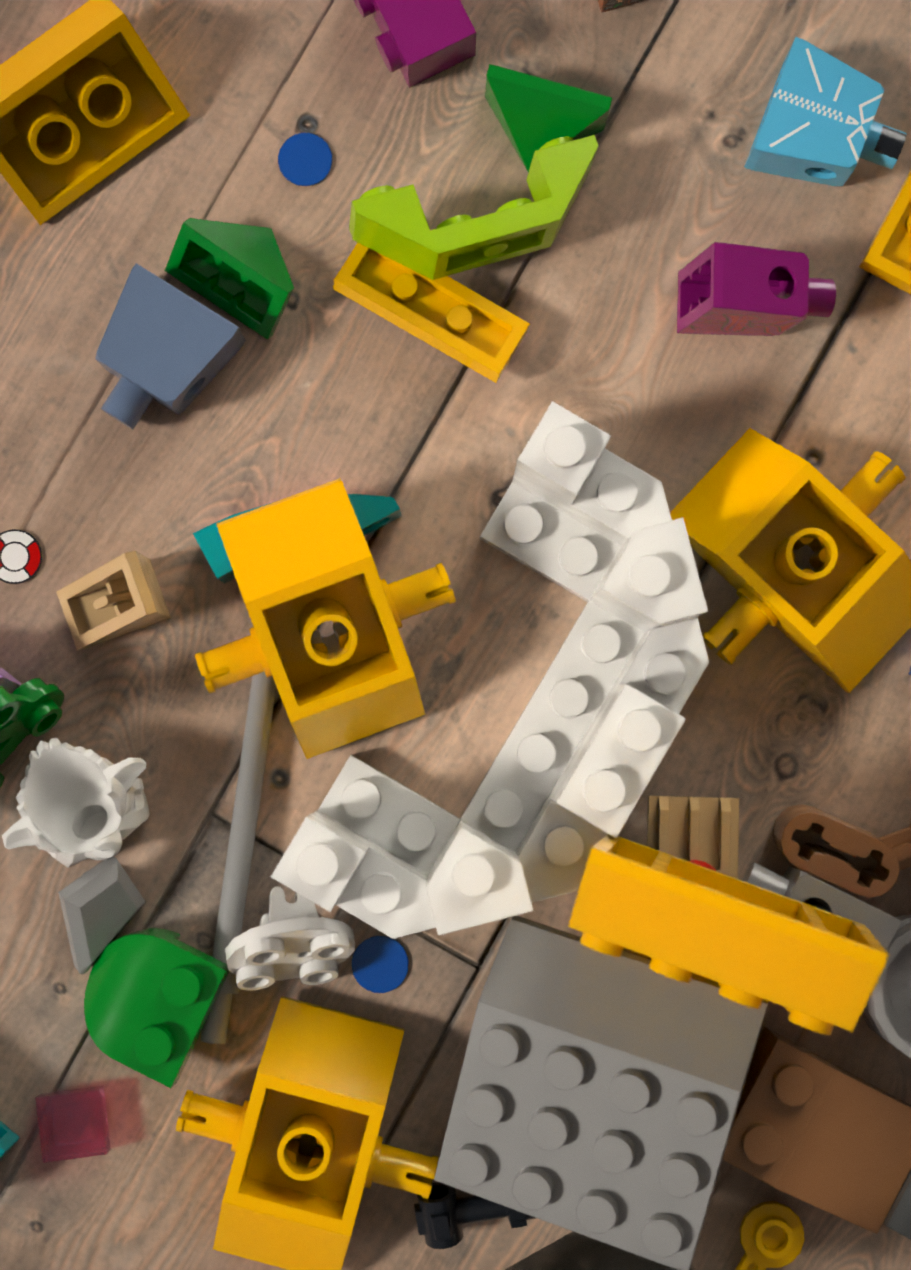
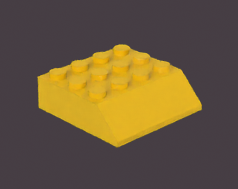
[568,834,889,1035]

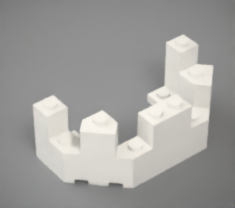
[271,401,709,939]

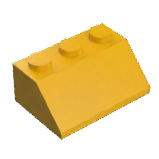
[0,0,191,226]

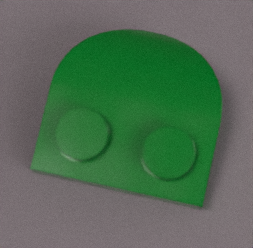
[84,928,230,1088]

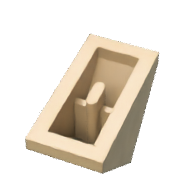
[56,551,171,651]

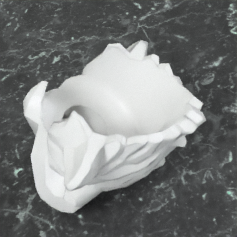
[2,738,150,868]

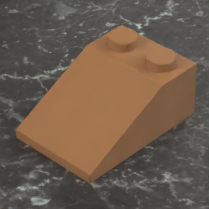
[723,1027,911,1234]

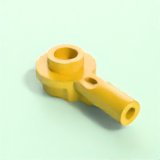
[735,1201,805,1270]

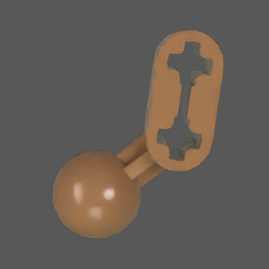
[773,804,911,898]

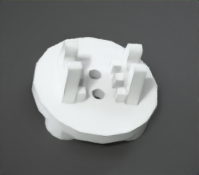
[225,886,355,991]

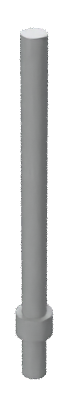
[200,672,277,1044]

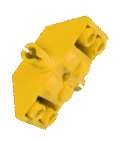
[670,428,911,693]
[195,478,456,759]
[176,996,439,1270]

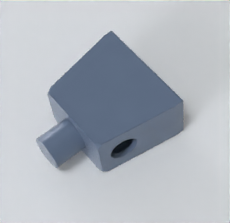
[95,263,246,430]

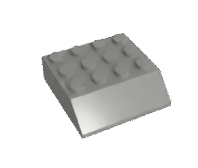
[434,916,769,1270]

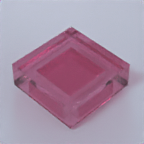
[35,1086,111,1163]

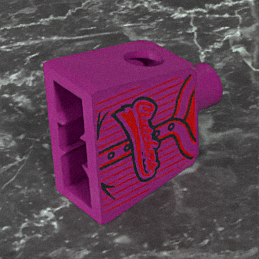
[677,242,836,336]

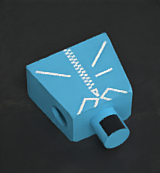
[744,37,907,187]

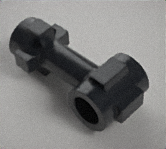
[414,1182,536,1249]

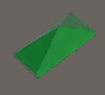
[485,64,613,172]
[164,218,294,340]

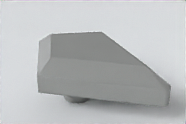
[58,856,146,974]

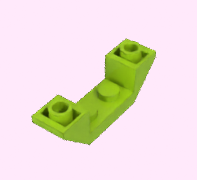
[349,135,599,280]

